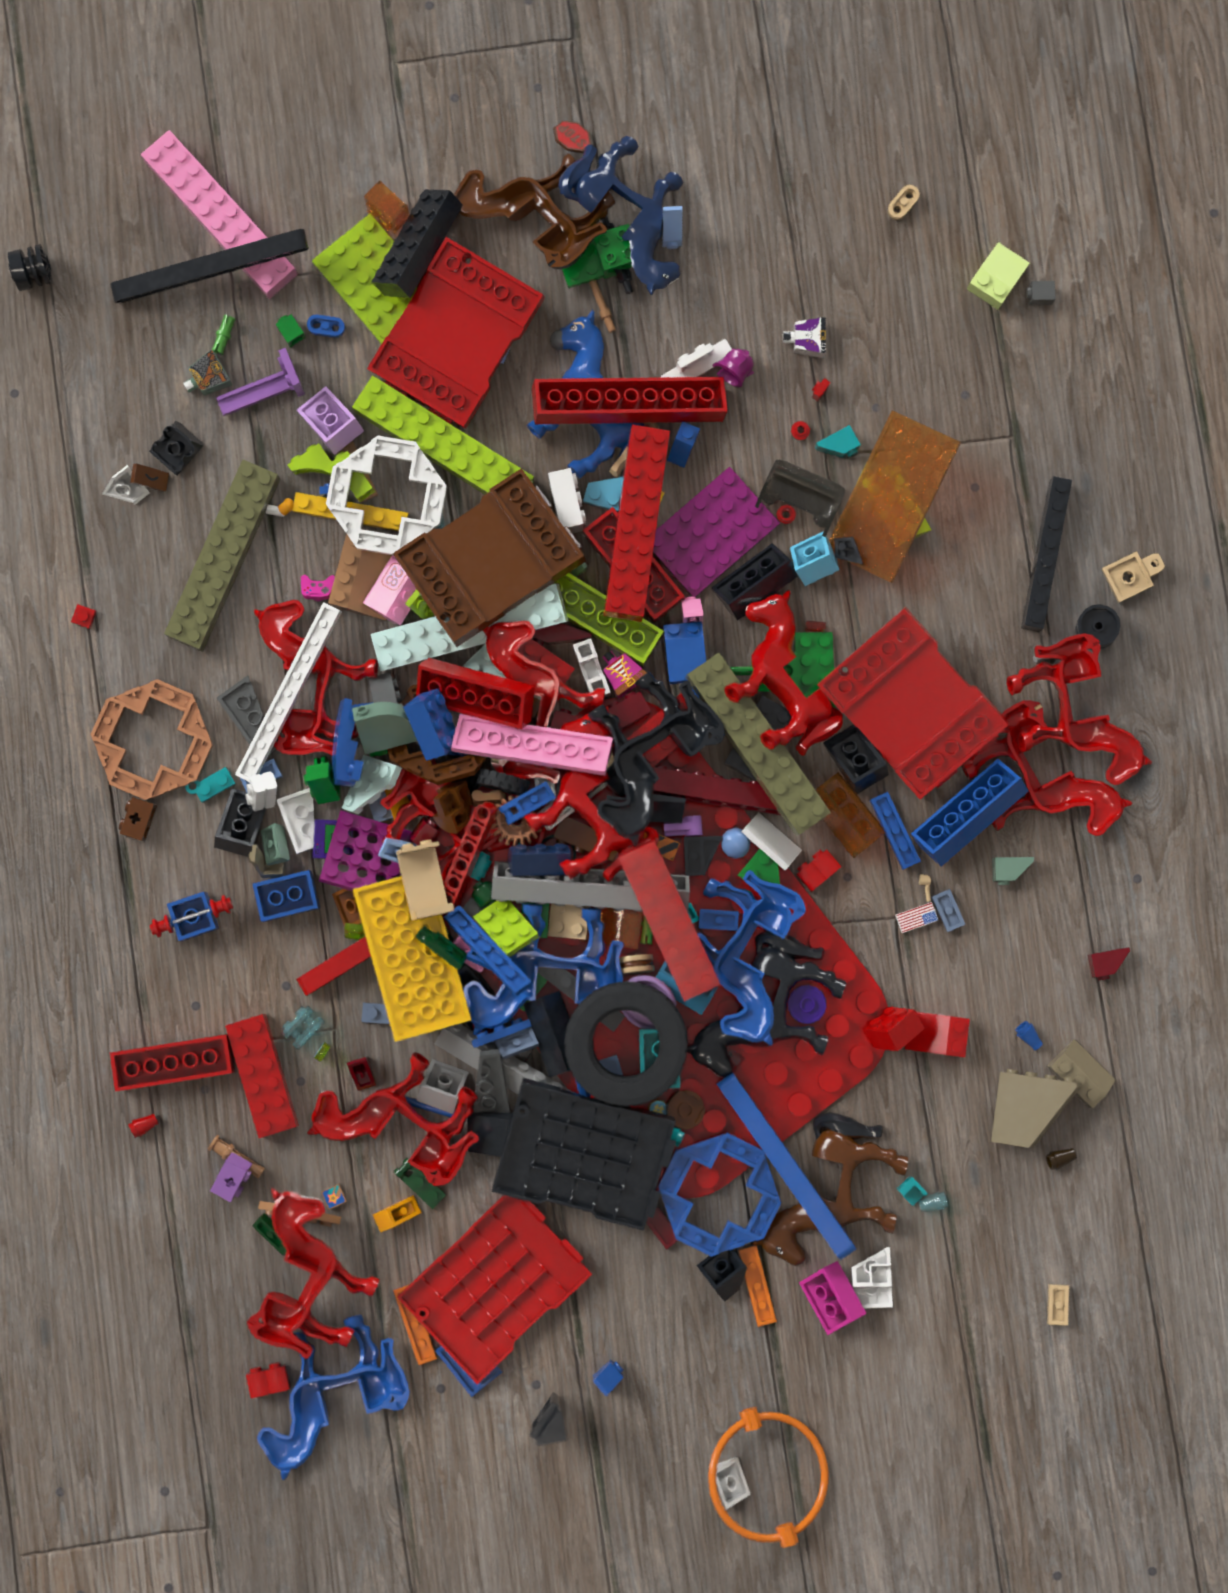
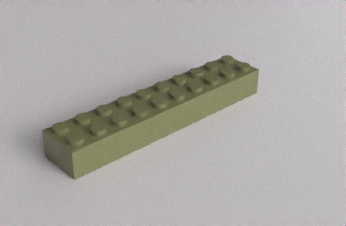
[164,459,280,652]
[685,653,831,836]

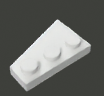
[276,788,314,854]

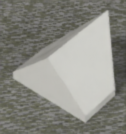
[103,465,150,504]

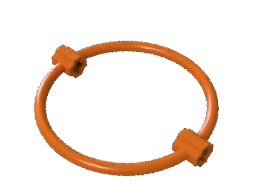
[708,1407,829,1548]

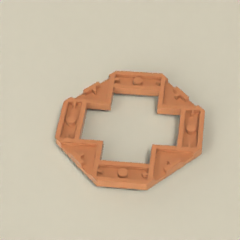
[91,679,213,801]

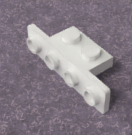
[661,339,732,377]

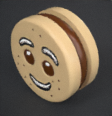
[619,954,655,975]

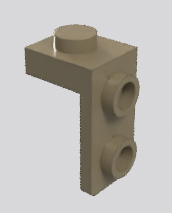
[249,845,286,878]

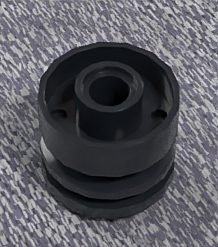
[8,244,52,291]

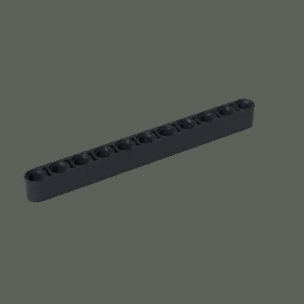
[110,229,309,303]

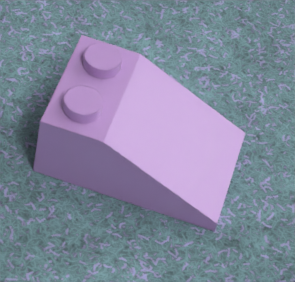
[297,386,364,455]

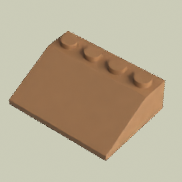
[328,534,392,621]

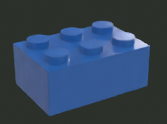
[403,688,456,761]
[252,870,321,922]

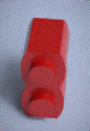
[796,849,841,892]
[246,1362,291,1398]

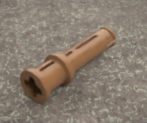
[207,1135,265,1179]

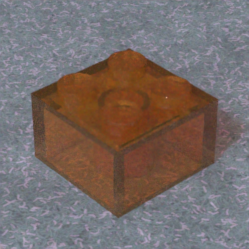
[364,180,410,234]

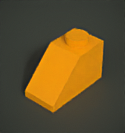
[373,1195,421,1233]

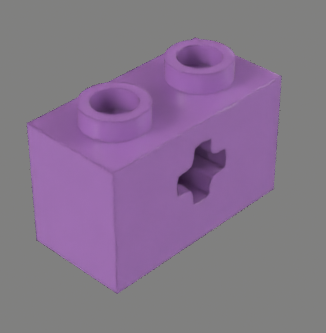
[210,1152,252,1203]

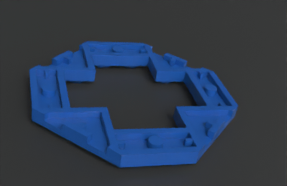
[658,1133,781,1256]

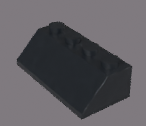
[712,543,798,621]

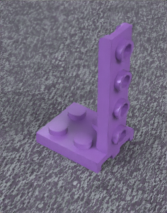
[216,348,305,416]

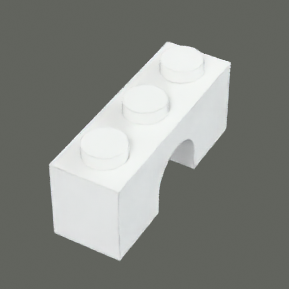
[573,639,611,698]

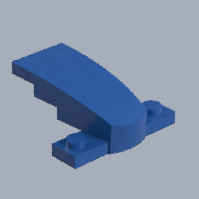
[332,698,364,787]

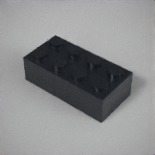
[724,695,791,781]

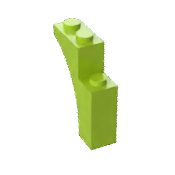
[288,443,376,503]

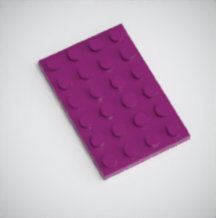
[653,466,780,597]

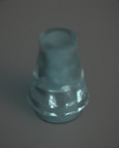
[918,1191,949,1212]

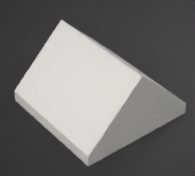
[716,1457,751,1510]

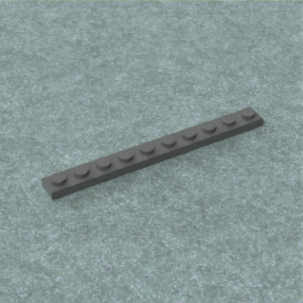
[462,897,625,1032]

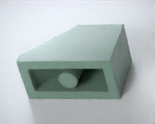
[992,857,1034,885]

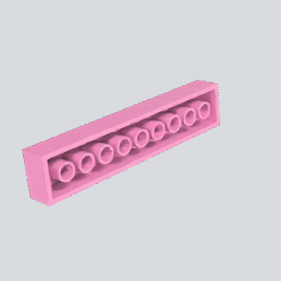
[141,130,298,299]

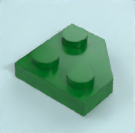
[737,849,780,886]

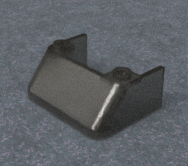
[755,460,845,537]

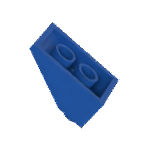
[663,621,706,684]

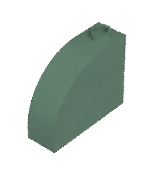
[352,702,417,754]

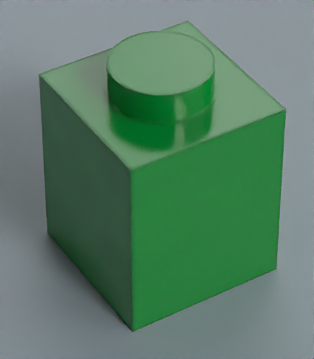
[275,314,306,348]

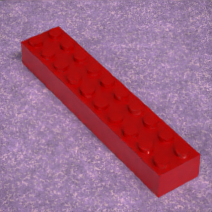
[532,377,728,424]
[603,424,670,622]

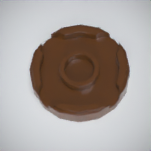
[666,1090,705,1130]

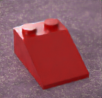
[904,1012,970,1058]

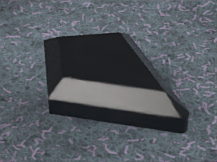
[834,537,864,565]

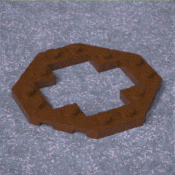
[387,684,487,785]

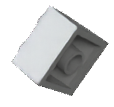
[417,1059,469,1114]

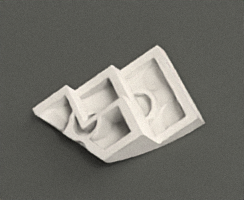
[852,1247,893,1309]

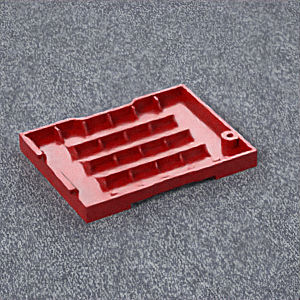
[367,237,545,429]
[817,606,1009,800]
[397,1195,592,1384]

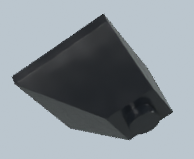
[697,1249,747,1302]

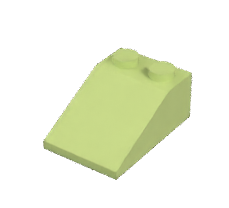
[967,242,1029,310]

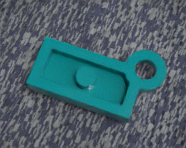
[185,767,236,803]

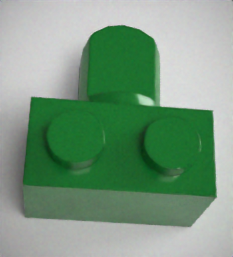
[304,756,340,805]

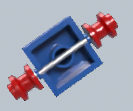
[150,892,233,942]

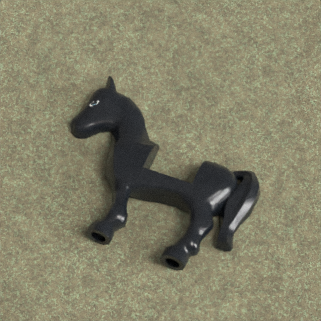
[587,672,724,847]
[687,931,846,1078]

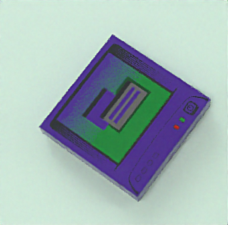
[313,819,353,859]

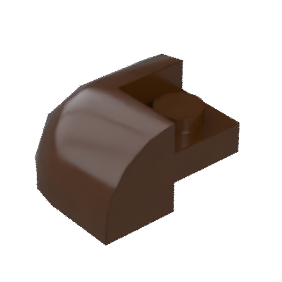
[433,780,473,833]

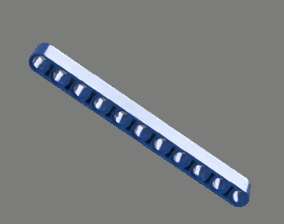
[717,1072,857,1261]

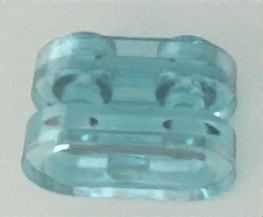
[281,1006,325,1050]

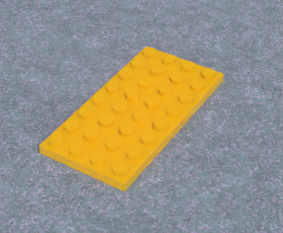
[353,876,471,1042]

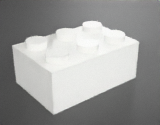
[548,468,586,533]

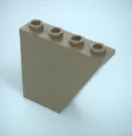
[991,1069,1081,1148]

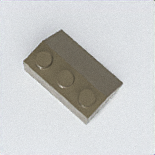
[1047,1039,1116,1109]

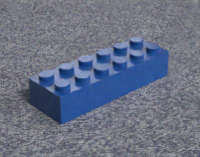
[911,759,1028,867]

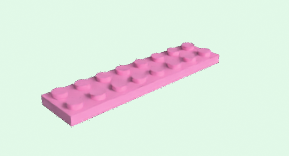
[451,714,613,775]

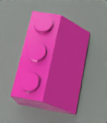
[799,1261,867,1335]

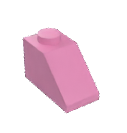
[681,597,703,623]

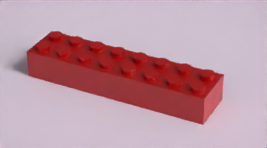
[618,839,720,1001]

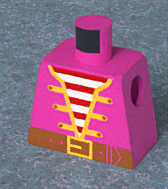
[603,651,646,699]

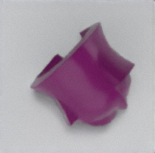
[712,348,754,388]

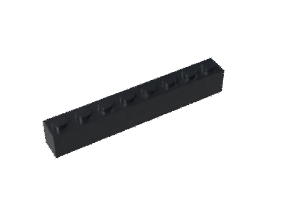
[1021,476,1072,632]

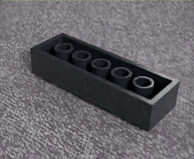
[371,189,463,298]

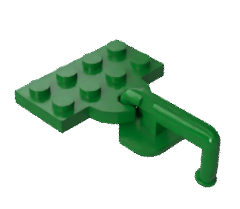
[730,632,836,708]

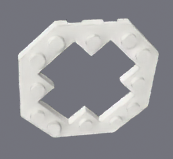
[326,436,447,556]

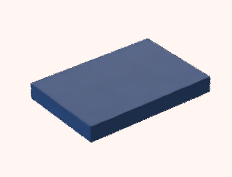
[435,1346,502,1397]

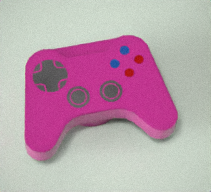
[301,575,335,601]

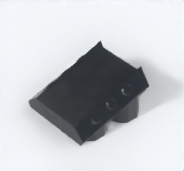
[149,421,204,475]

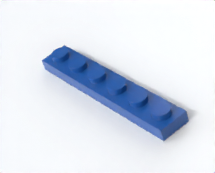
[444,905,532,997]

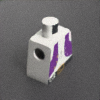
[783,317,826,358]

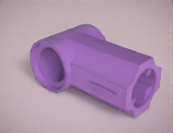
[664,816,703,837]

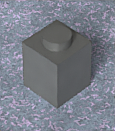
[1026,281,1055,305]

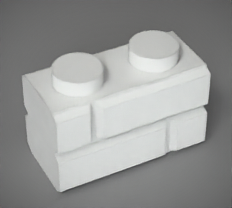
[246,771,277,811]

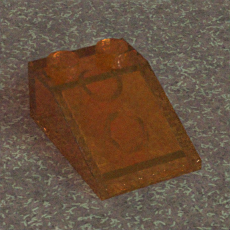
[580,906,643,949]

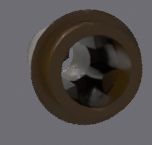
[1046,1148,1077,1170]

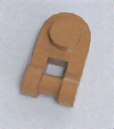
[472,790,507,807]

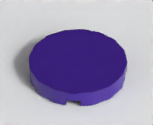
[787,985,826,1024]

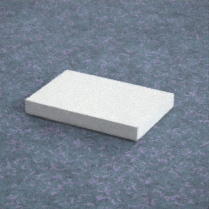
[742,812,802,870]

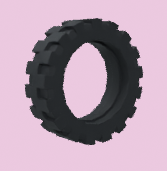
[476,769,530,795]

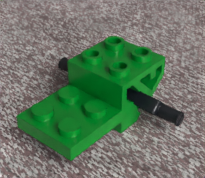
[562,216,634,294]

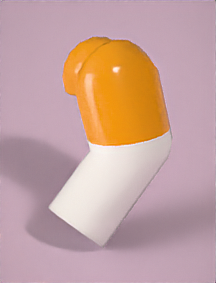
[266,498,294,517]

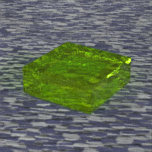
[344,923,365,940]

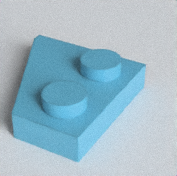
[583,477,623,512]

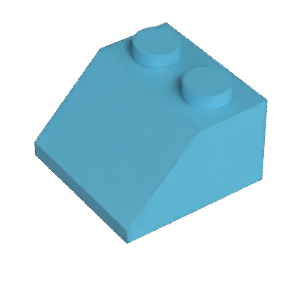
[790,531,839,586]

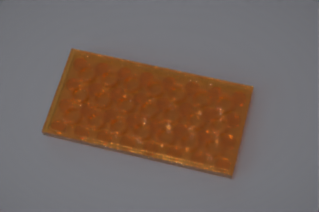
[829,410,961,583]

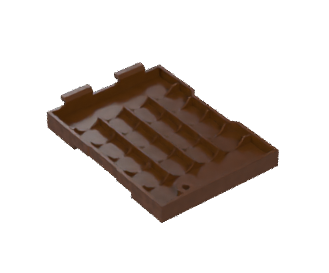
[393,468,586,648]

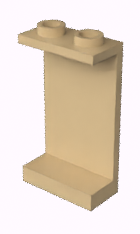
[396,839,454,921]

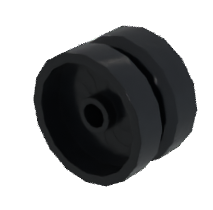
[1075,604,1121,650]

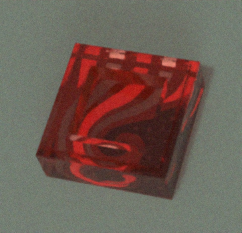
[805,621,826,632]

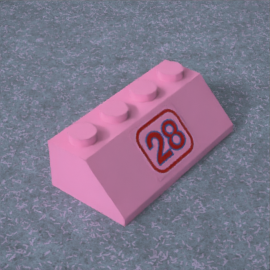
[363,555,416,625]

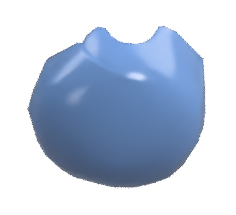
[721,827,750,859]

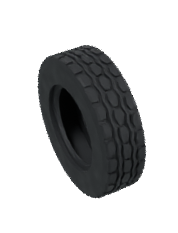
[564,981,688,1106]

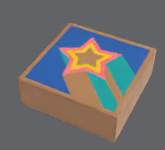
[321,1183,347,1210]

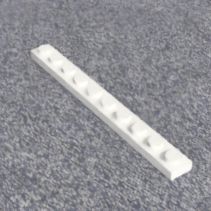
[235,602,342,782]

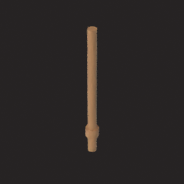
[589,280,616,333]

